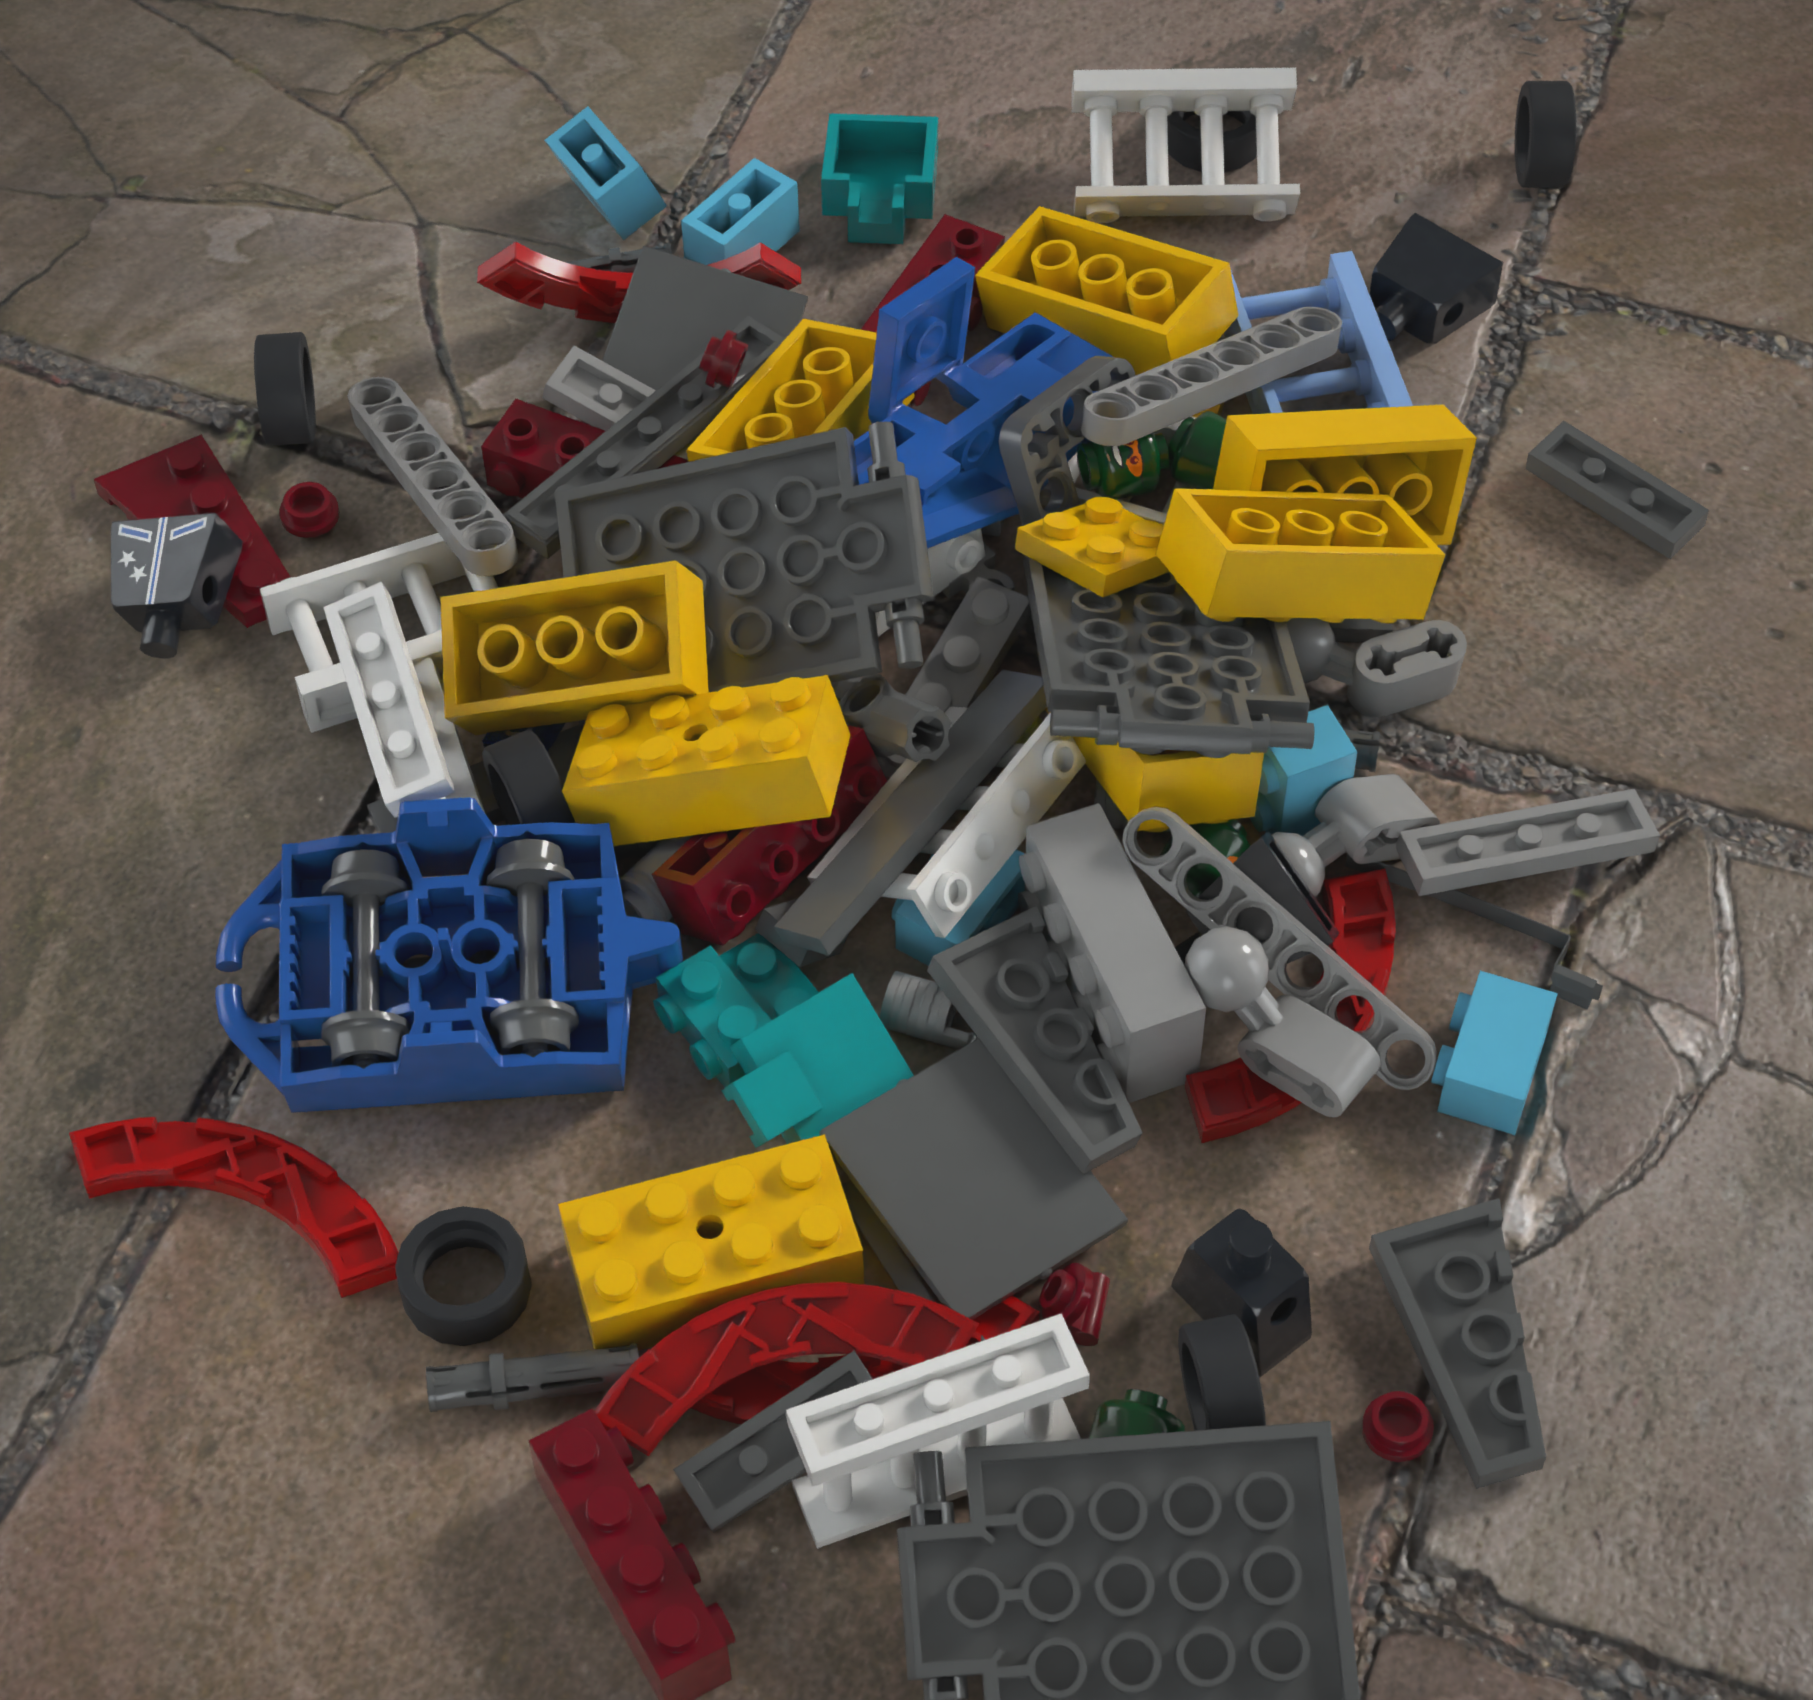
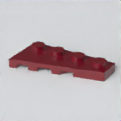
[93,434,291,628]

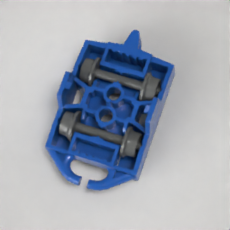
[215,797,683,1113]

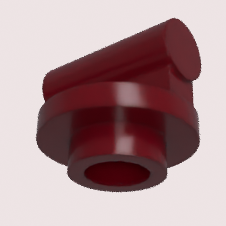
[1040,1263,1110,1346]

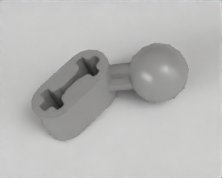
[1286,618,1467,717]
[1271,774,1440,898]
[1185,926,1381,1118]

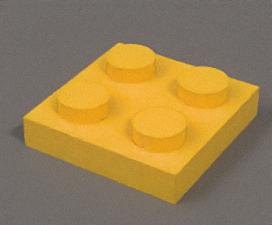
[1015,497,1170,598]

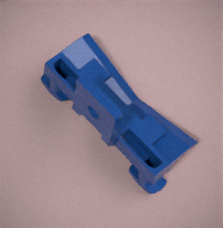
[854,257,1113,549]

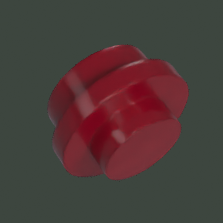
[699,330,748,389]
[279,482,340,538]
[1362,1391,1434,1462]

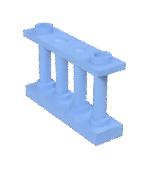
[1224,251,1413,414]

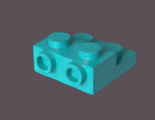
[653,933,819,1088]

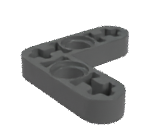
[999,356,1135,526]

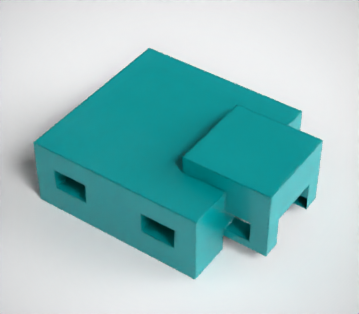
[821,113,938,244]
[721,973,914,1148]

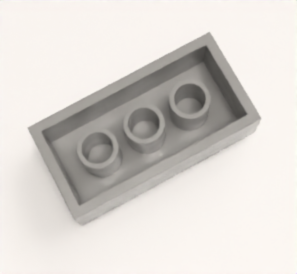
[1018,803,1206,1103]

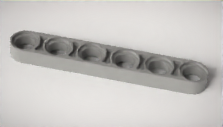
[1081,307,1342,446]
[347,377,519,576]
[1123,807,1437,1090]

